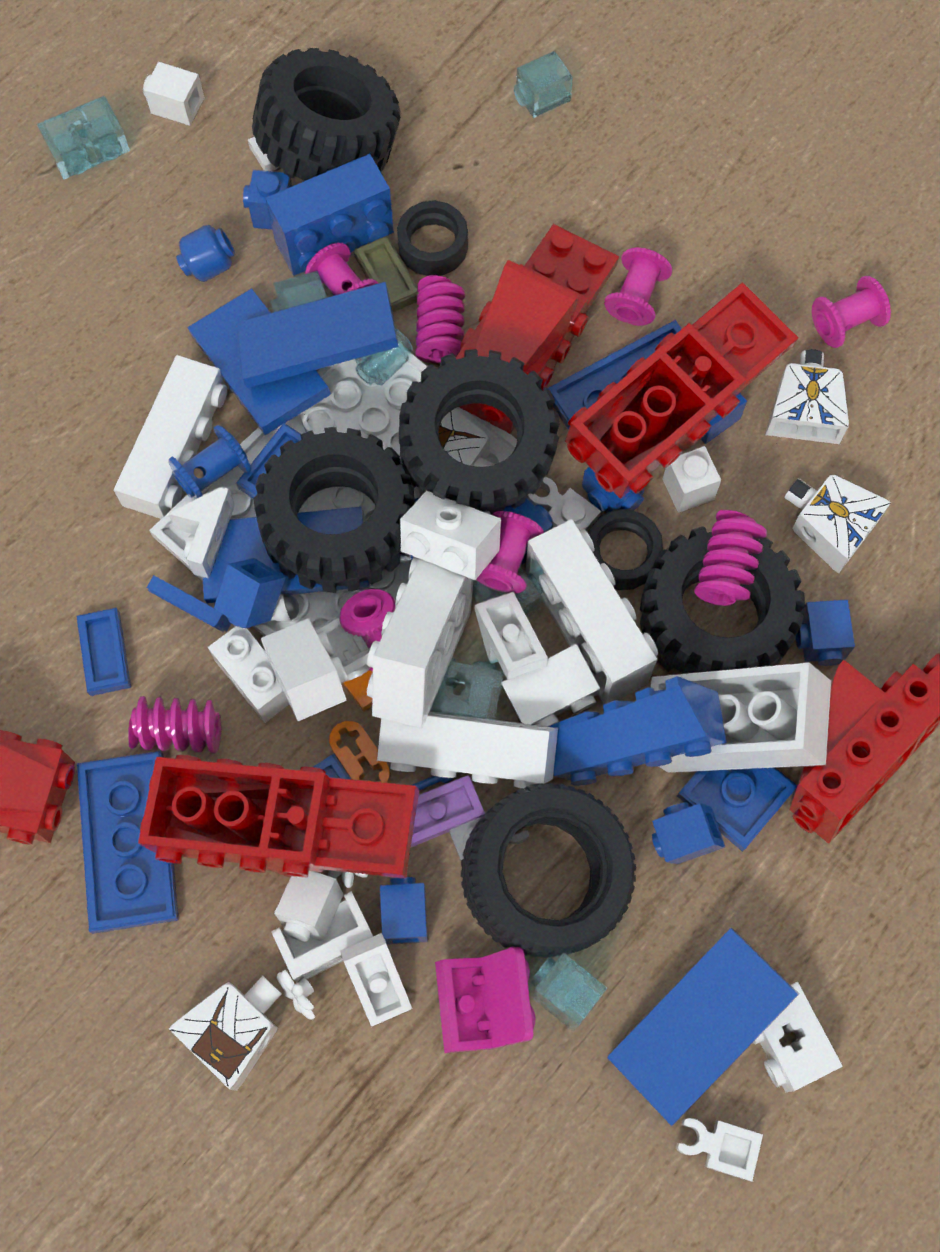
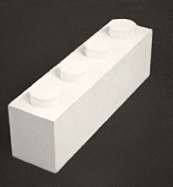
[114,355,227,519]
[377,711,558,789]

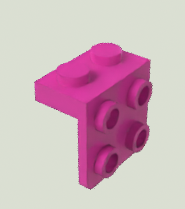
[435,947,535,1053]

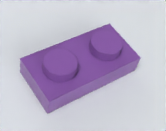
[411,775,485,847]

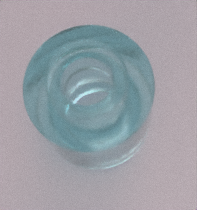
[355,329,413,386]

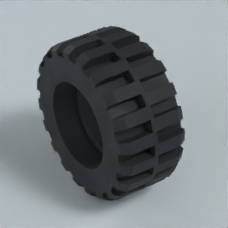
[252,48,401,182]
[399,349,560,515]
[254,427,415,593]
[639,526,805,674]

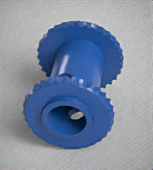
[168,425,251,500]

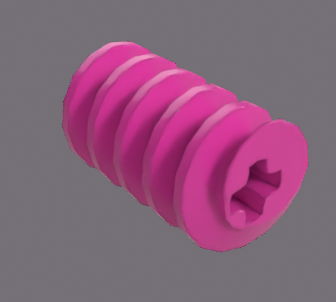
[415,275,465,363]
[695,510,767,606]
[128,696,222,754]

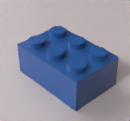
[265,154,394,276]

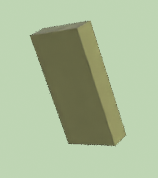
[354,236,419,312]

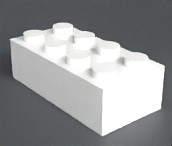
[525,519,658,704]
[367,557,473,729]
[651,663,831,773]

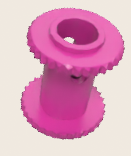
[305,243,379,296]
[604,247,673,326]
[812,276,891,348]
[476,511,544,594]
[339,589,396,672]

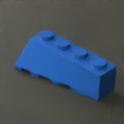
[548,676,727,786]

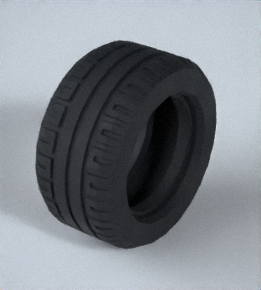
[460,783,636,958]

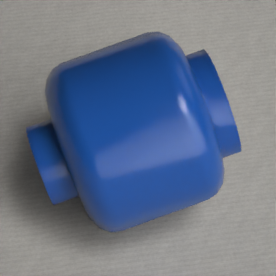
[176,225,235,282]

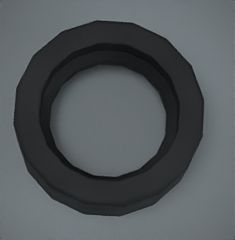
[397,200,468,276]
[589,509,663,590]

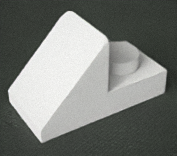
[169,487,235,578]
[475,592,548,680]
[340,933,412,1027]

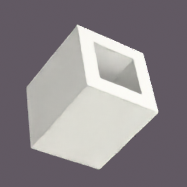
[143,62,204,126]
[662,446,721,513]
[274,871,344,942]

